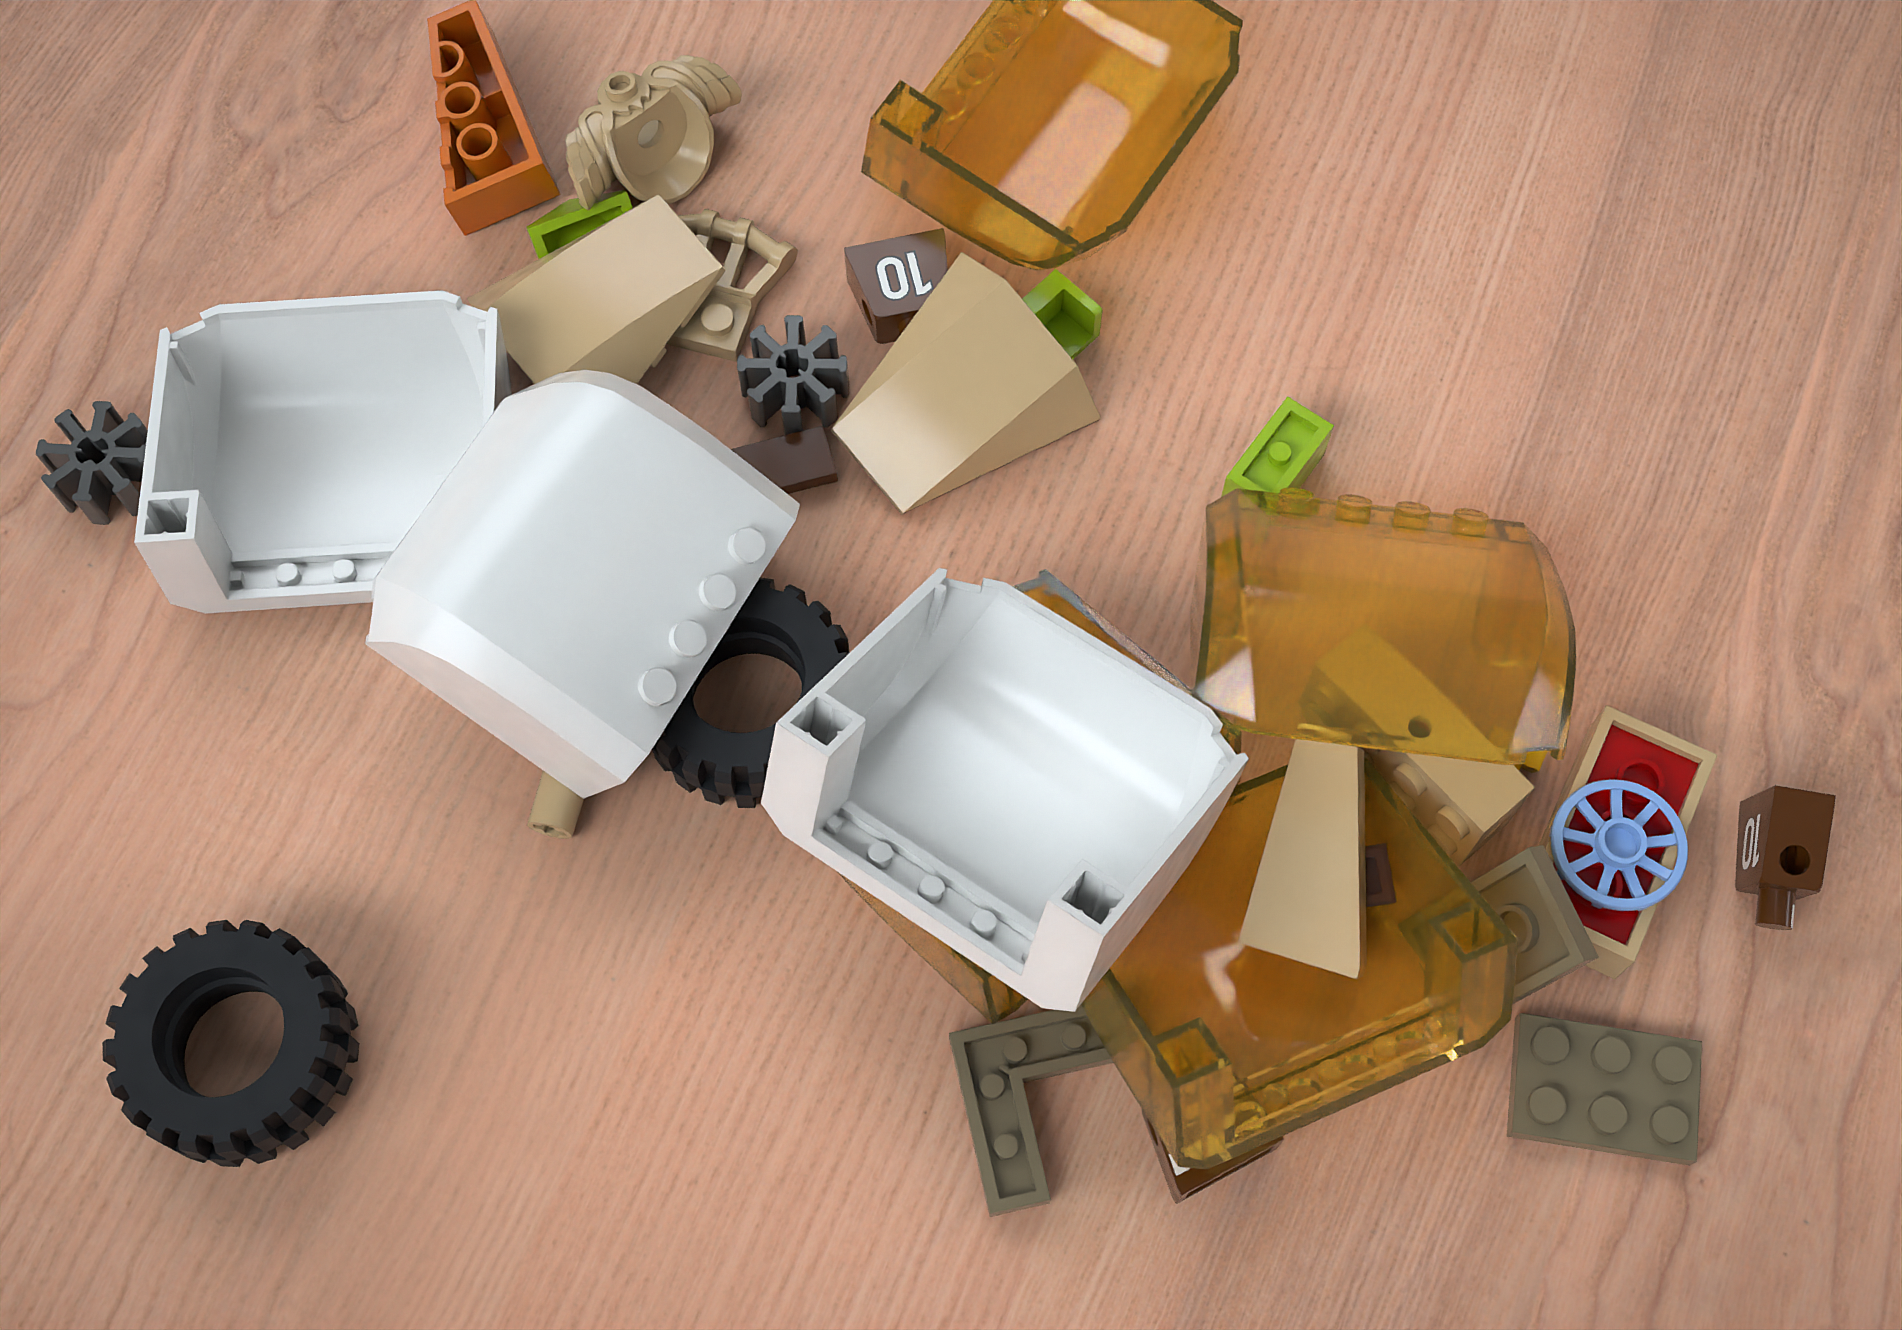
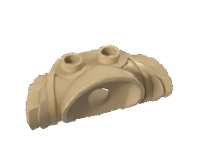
[565,55,742,211]

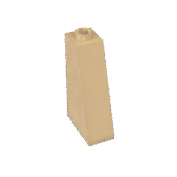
[1238,724,1367,979]

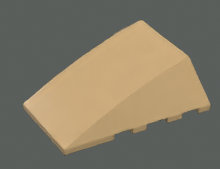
[467,194,726,384]
[831,252,1101,515]

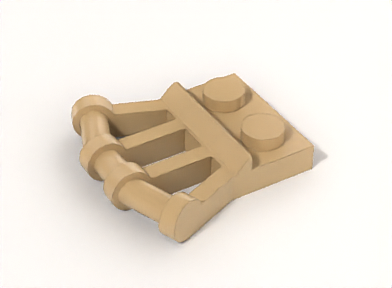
[666,209,798,362]

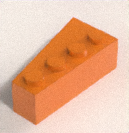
[427,0,561,236]

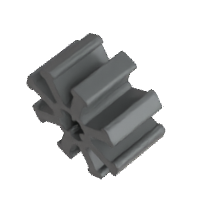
[737,315,849,435]
[36,401,148,525]

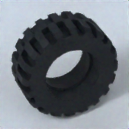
[652,577,850,808]
[102,920,360,1167]

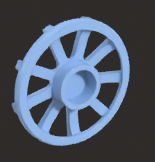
[1549,779,1688,911]

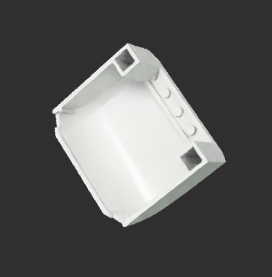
[134,290,512,614]
[365,370,800,799]
[761,568,1249,1012]

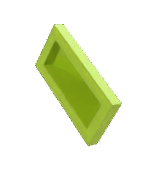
[526,190,633,259]

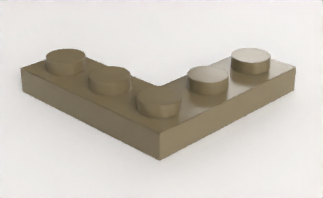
[949,994,1140,1217]

